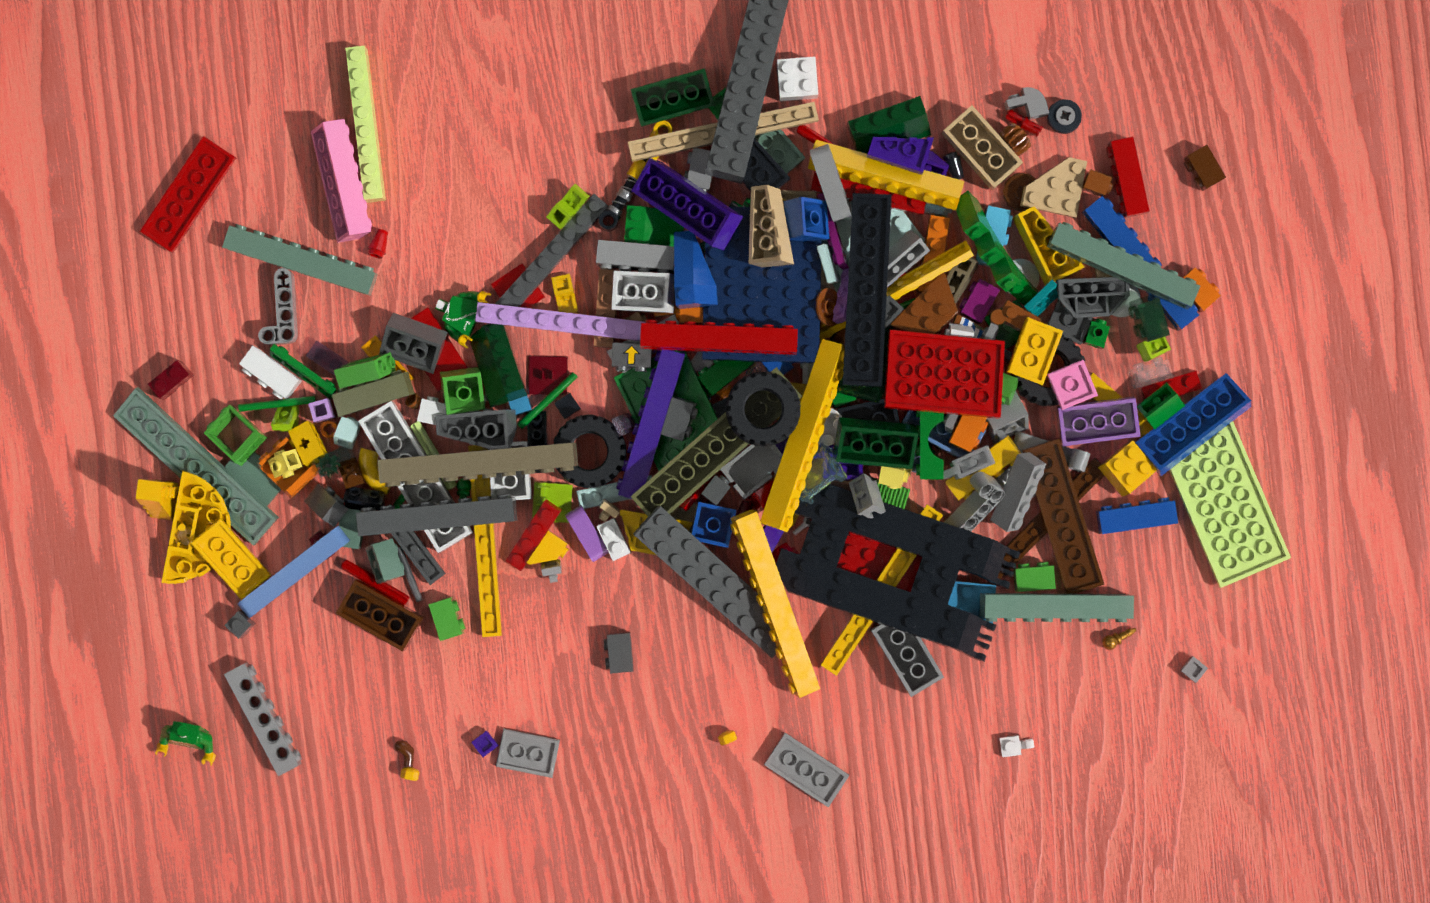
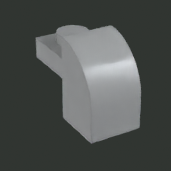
[1004,87,1049,120]

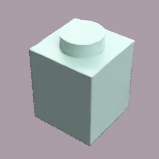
[334,416,360,450]

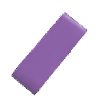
[565,505,609,562]

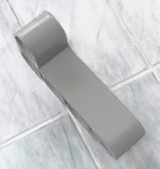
[810,144,852,222]
[258,268,298,345]
[1013,431,1090,472]
[944,471,1005,532]

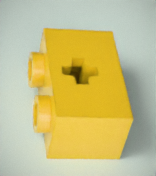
[288,421,329,468]

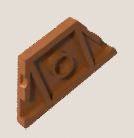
[890,273,958,334]

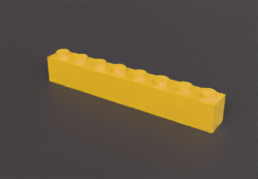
[808,140,964,210]

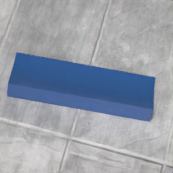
[1136,373,1251,476]

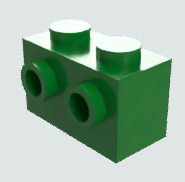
[1137,383,1185,430]

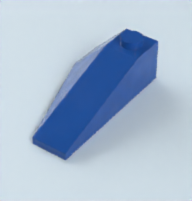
[674,231,718,309]

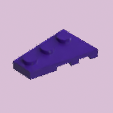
[867,137,934,175]

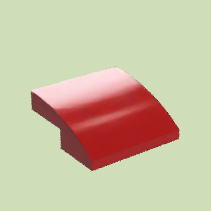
[491,263,545,308]

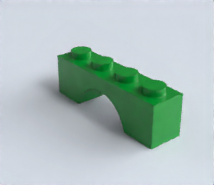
[916,411,944,480]

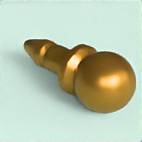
[1102,628,1136,650]

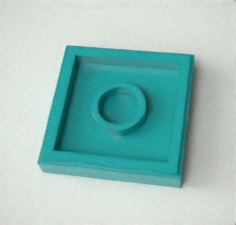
[1024,280,1058,317]

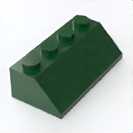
[630,68,715,127]
[847,96,931,154]
[470,324,527,408]

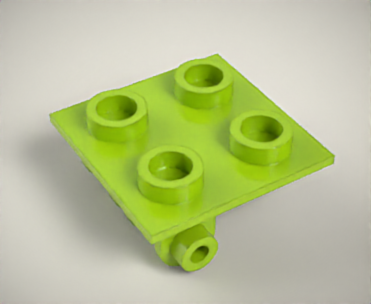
[532,482,573,523]

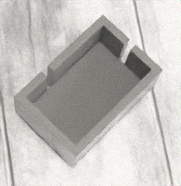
[720,445,783,499]

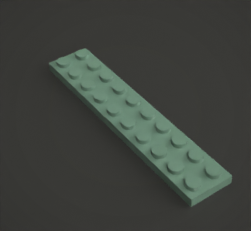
[113,387,279,546]

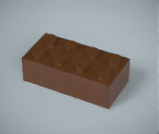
[335,579,424,652]

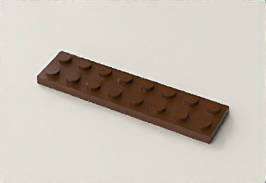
[1022,438,1105,594]

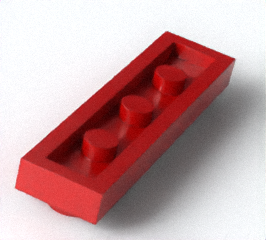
[505,499,562,571]

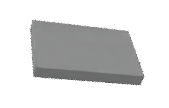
[496,728,560,778]

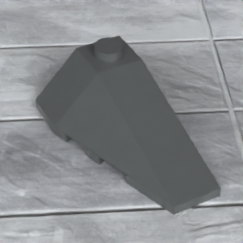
[435,409,517,450]

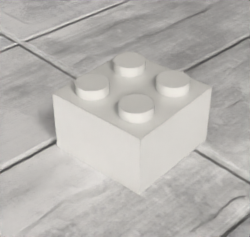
[777,57,818,101]

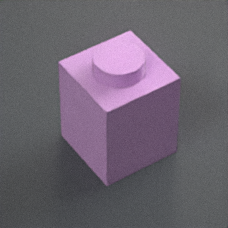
[309,398,336,423]

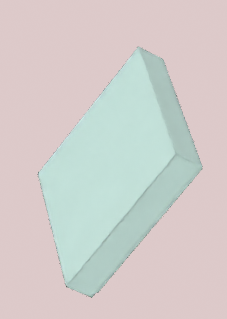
[817,244,841,284]

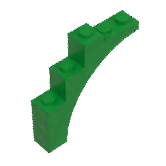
[956,191,1039,306]

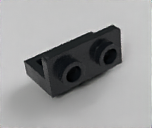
[343,487,385,511]

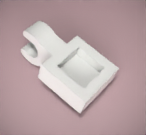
[999,735,1034,757]

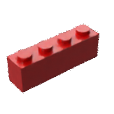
[1106,136,1150,218]

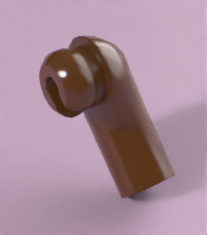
[395,740,414,767]

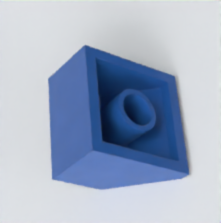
[784,197,829,241]

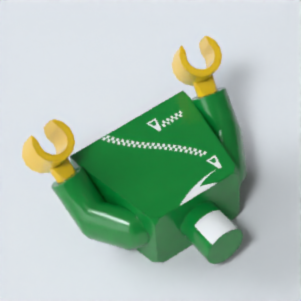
[435,291,491,349]
[155,721,216,766]

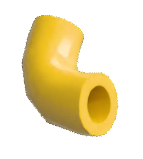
[358,448,391,495]

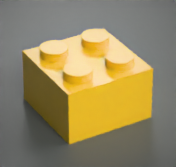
[1098,440,1157,497]

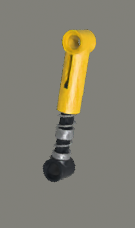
[599,120,673,232]

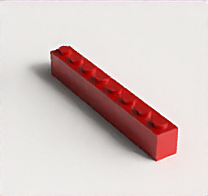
[640,320,798,355]

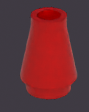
[367,229,389,259]

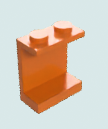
[258,437,319,499]

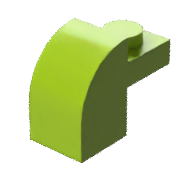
[546,184,590,230]

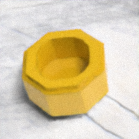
[718,730,737,746]
[400,767,420,781]

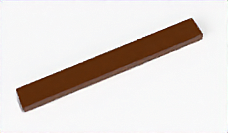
[998,458,1104,579]

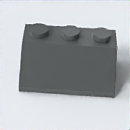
[379,313,448,374]

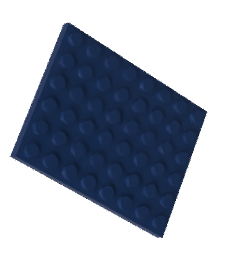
[702,206,821,363]

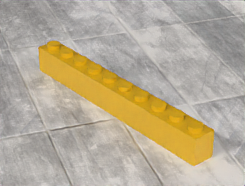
[760,339,845,532]
[730,509,820,698]

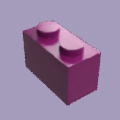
[959,279,1000,324]

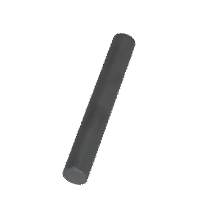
[398,547,423,602]

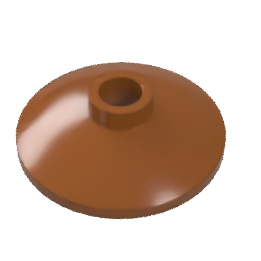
[816,288,838,327]

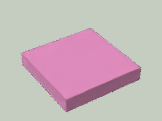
[1047,360,1098,410]

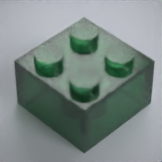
[1128,295,1170,342]

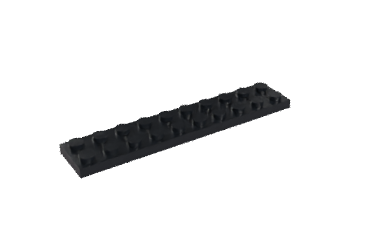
[843,193,892,387]

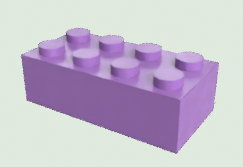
[1057,397,1141,446]

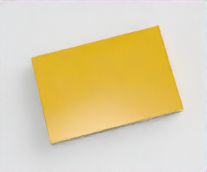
[1006,317,1063,385]

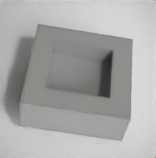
[1180,656,1208,683]

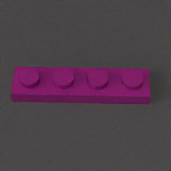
[818,193,849,270]

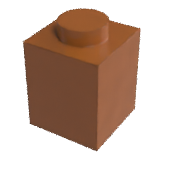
[1082,169,1113,197]

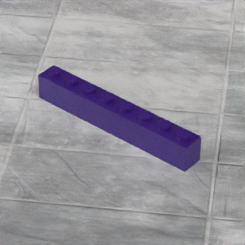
[616,350,685,499]

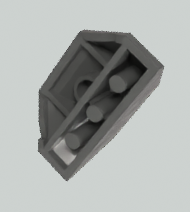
[1057,277,1130,318]

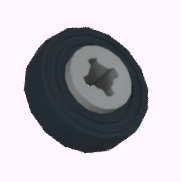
[1047,99,1082,134]

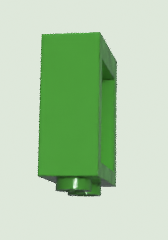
[334,352,396,389]
[204,404,267,466]

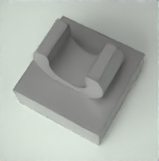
[541,559,562,583]

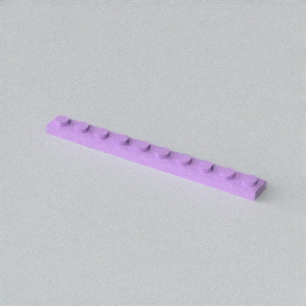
[476,302,660,341]

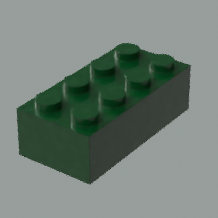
[833,417,919,469]

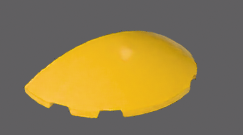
[161,471,231,584]

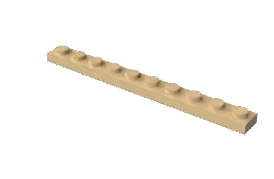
[627,102,819,162]

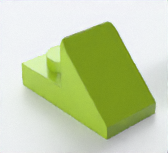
[1136,332,1171,362]
[271,405,299,432]

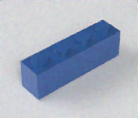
[1096,497,1178,534]

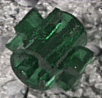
[316,453,341,478]

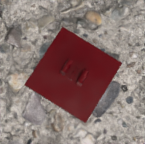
[529,356,568,395]

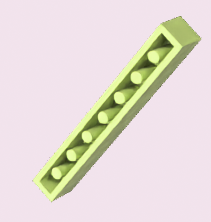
[345,46,386,203]

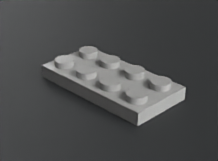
[764,732,849,807]

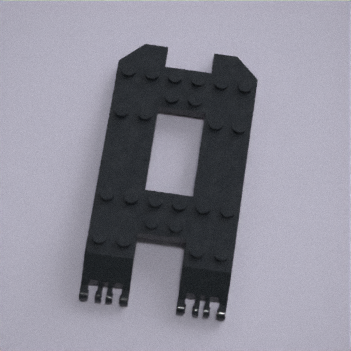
[776,483,1020,662]

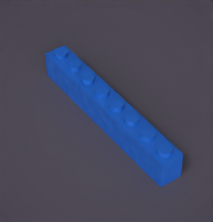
[1082,196,1199,331]

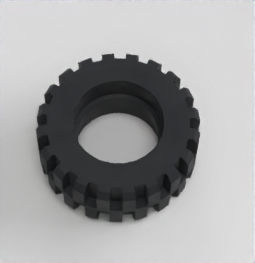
[1010,334,1085,406]
[726,371,801,447]
[554,414,626,488]

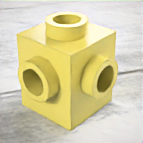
[267,449,303,479]

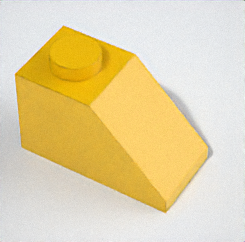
[527,530,569,565]

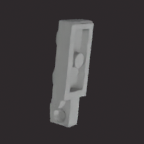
[944,446,995,480]

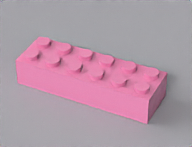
[311,119,372,243]

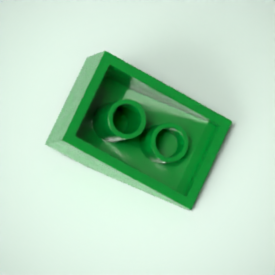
[624,205,684,247]

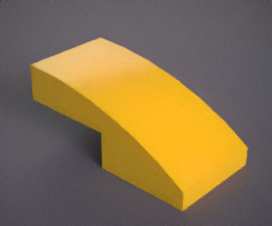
[551,274,579,314]

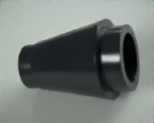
[942,151,964,180]

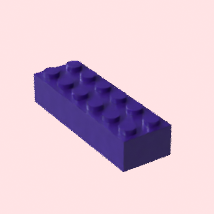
[631,158,743,250]

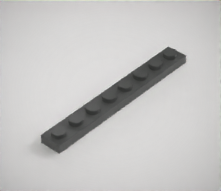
[495,194,609,307]

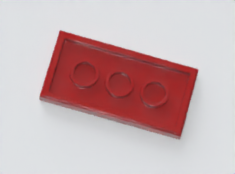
[411,307,468,392]

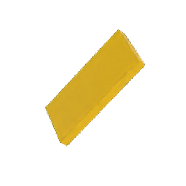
[191,517,271,600]

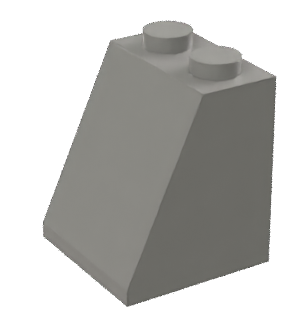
[986,392,1029,445]

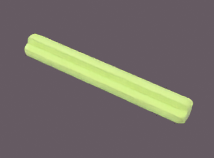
[410,421,457,490]

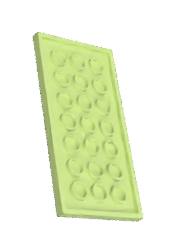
[1169,421,1291,588]

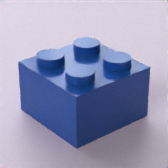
[691,502,736,548]

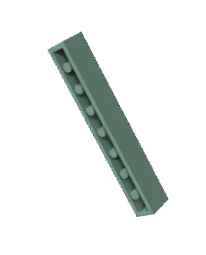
[1047,222,1200,310]
[222,224,378,296]
[979,593,1134,622]

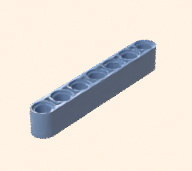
[237,525,350,618]

